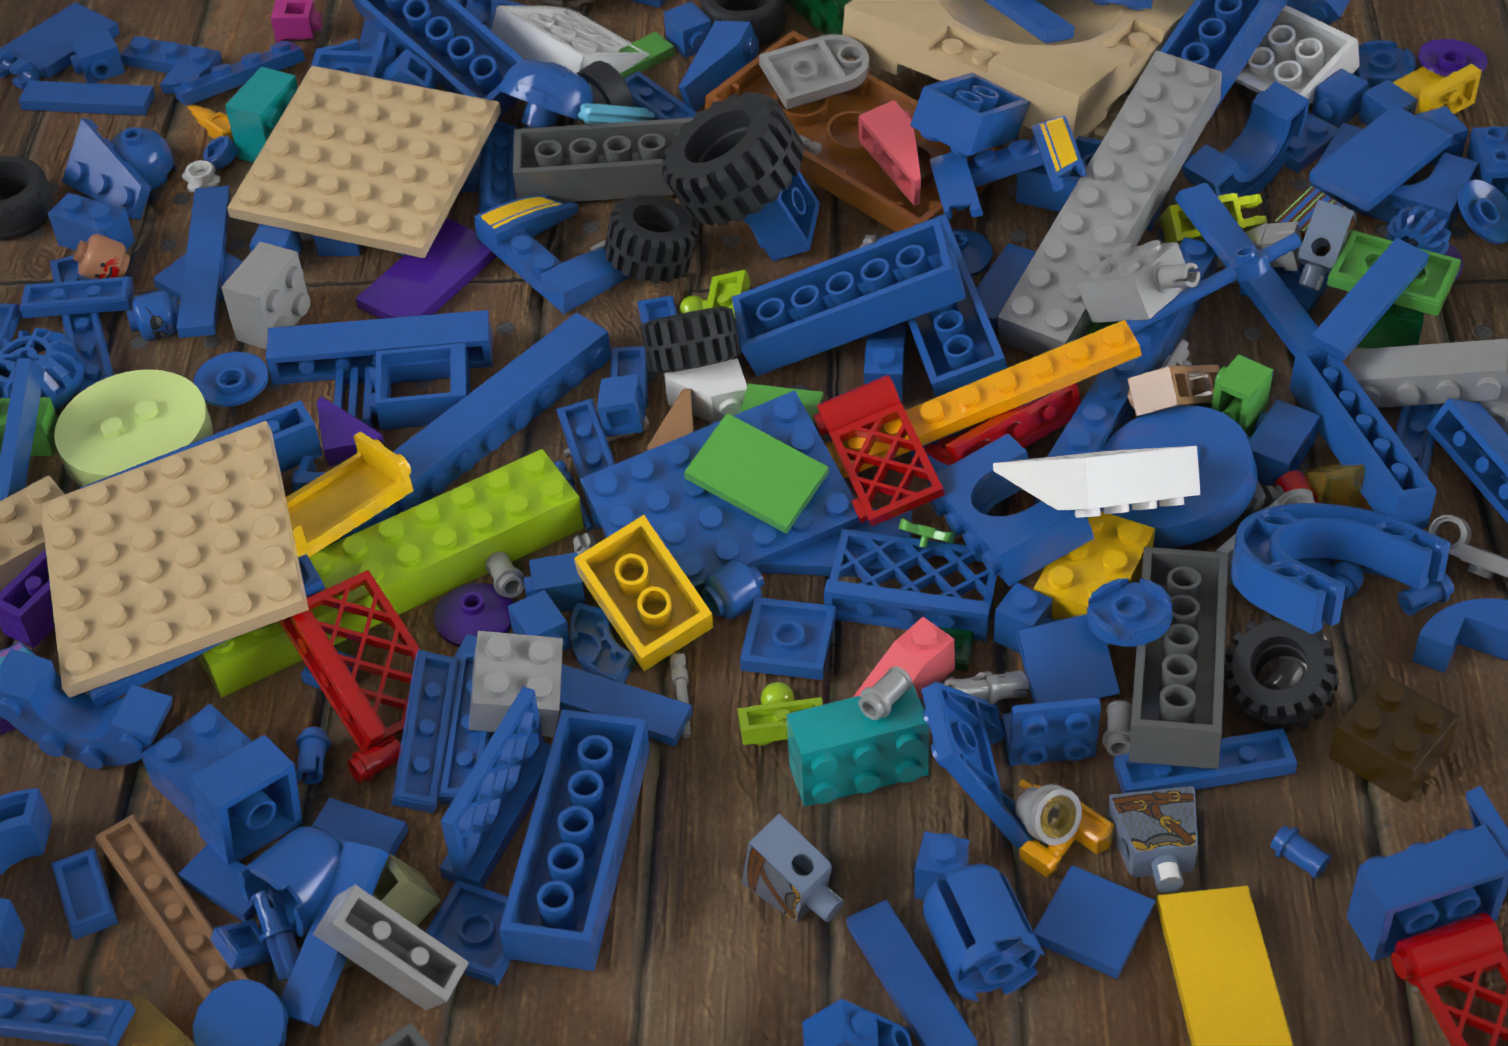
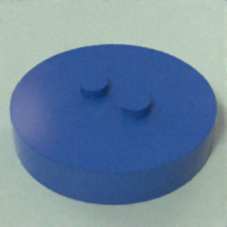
[1100,406,1258,548]

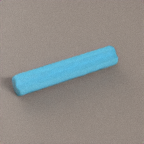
[578,103,655,124]

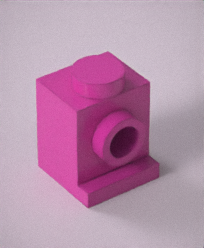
[271,0,322,43]

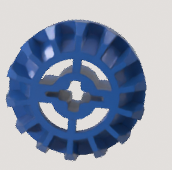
[0,328,84,410]

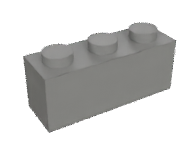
[313,884,469,1010]

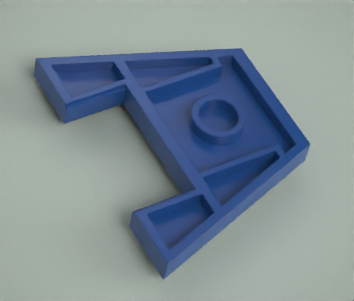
[921,682,1033,850]

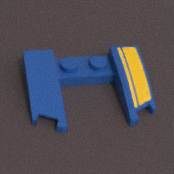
[929,115,1086,220]
[475,194,629,314]

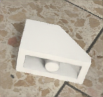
[664,359,747,423]

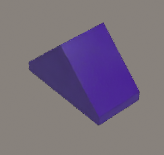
[317,396,386,466]

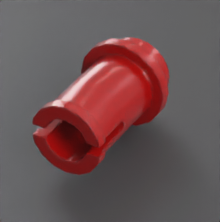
[347,736,401,783]

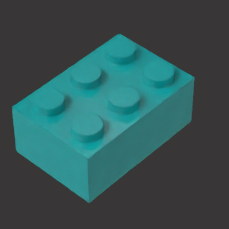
[786,683,929,807]

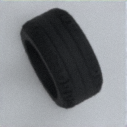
[701,0,786,47]
[0,156,53,241]

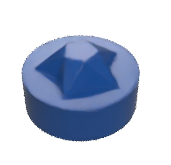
[203,136,238,169]

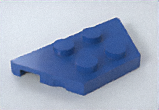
[310,31,389,78]

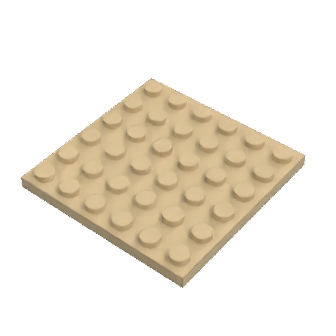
[227,66,501,258]
[40,421,309,698]

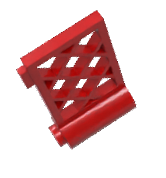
[812,375,945,527]
[1391,912,1508,1046]

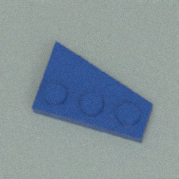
[62,118,151,220]

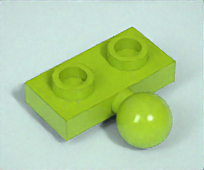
[679,270,751,330]
[737,682,823,745]

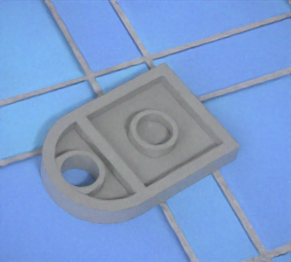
[759,34,869,109]

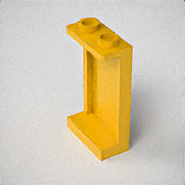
[286,432,414,557]

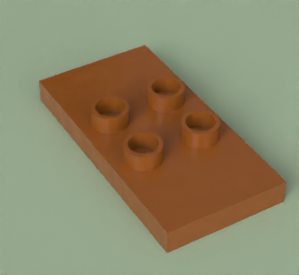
[705,30,1001,232]

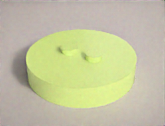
[54,370,213,487]

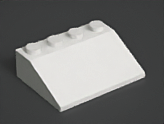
[1235,5,1360,104]
[491,6,650,73]
[993,446,1201,518]

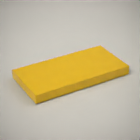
[1157,886,1293,1046]

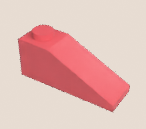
[858,100,921,206]
[853,617,955,700]

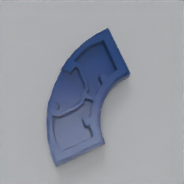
[570,602,636,683]

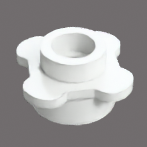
[182,160,221,192]

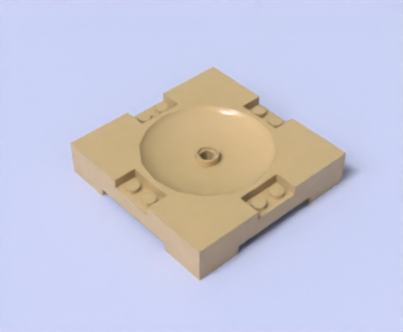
[842,0,1194,140]

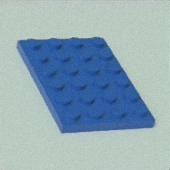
[580,391,861,592]

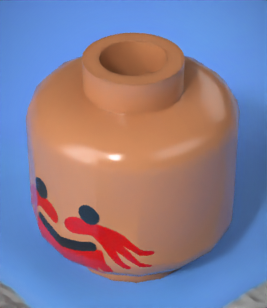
[73,234,130,279]

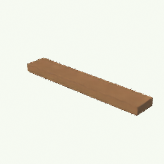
[94,814,249,1000]

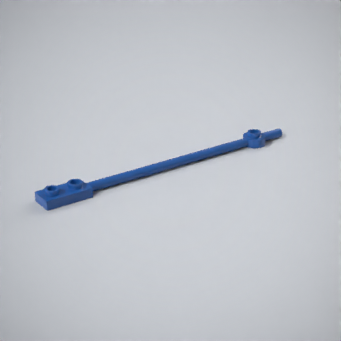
[907,233,1302,457]

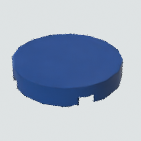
[1353,40,1416,88]
[1087,578,1173,647]
[193,979,288,1046]

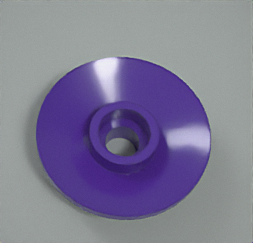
[1418,39,1487,77]
[434,583,513,647]

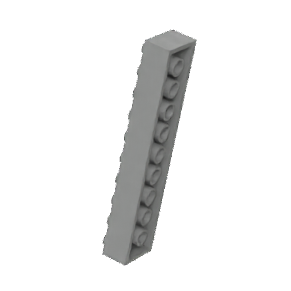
[998,50,1222,356]

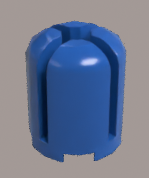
[923,863,1044,1001]

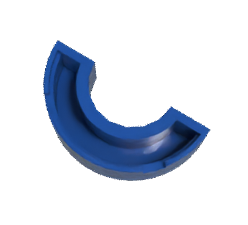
[1182,81,1309,198]
[0,649,172,769]
[0,788,53,968]

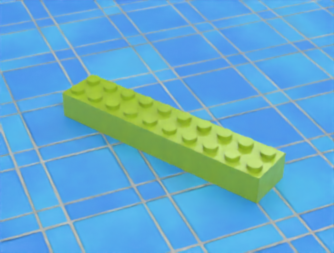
[197,449,584,698]

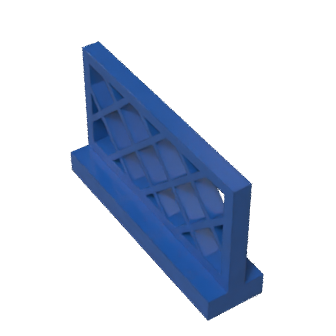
[824,529,998,641]
[440,686,552,888]

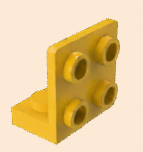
[1393,64,1482,115]

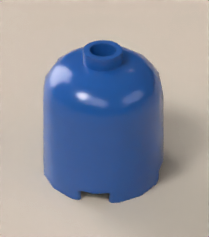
[238,826,346,938]

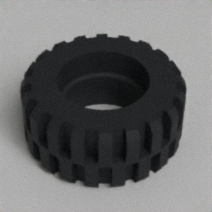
[662,92,804,226]

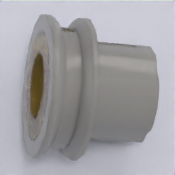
[1016,784,1082,845]

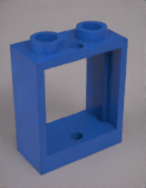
[369,343,470,430]

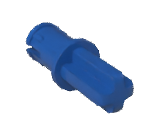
[251,888,299,981]

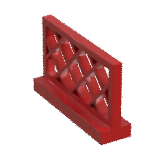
[924,382,1081,466]
[279,570,421,752]

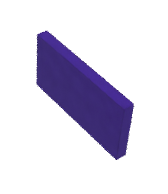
[355,219,497,319]

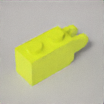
[1160,193,1267,245]

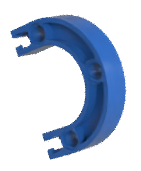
[1231,503,1451,634]

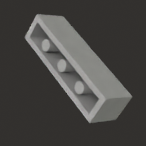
[1349,339,1508,408]

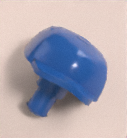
[498,59,594,129]

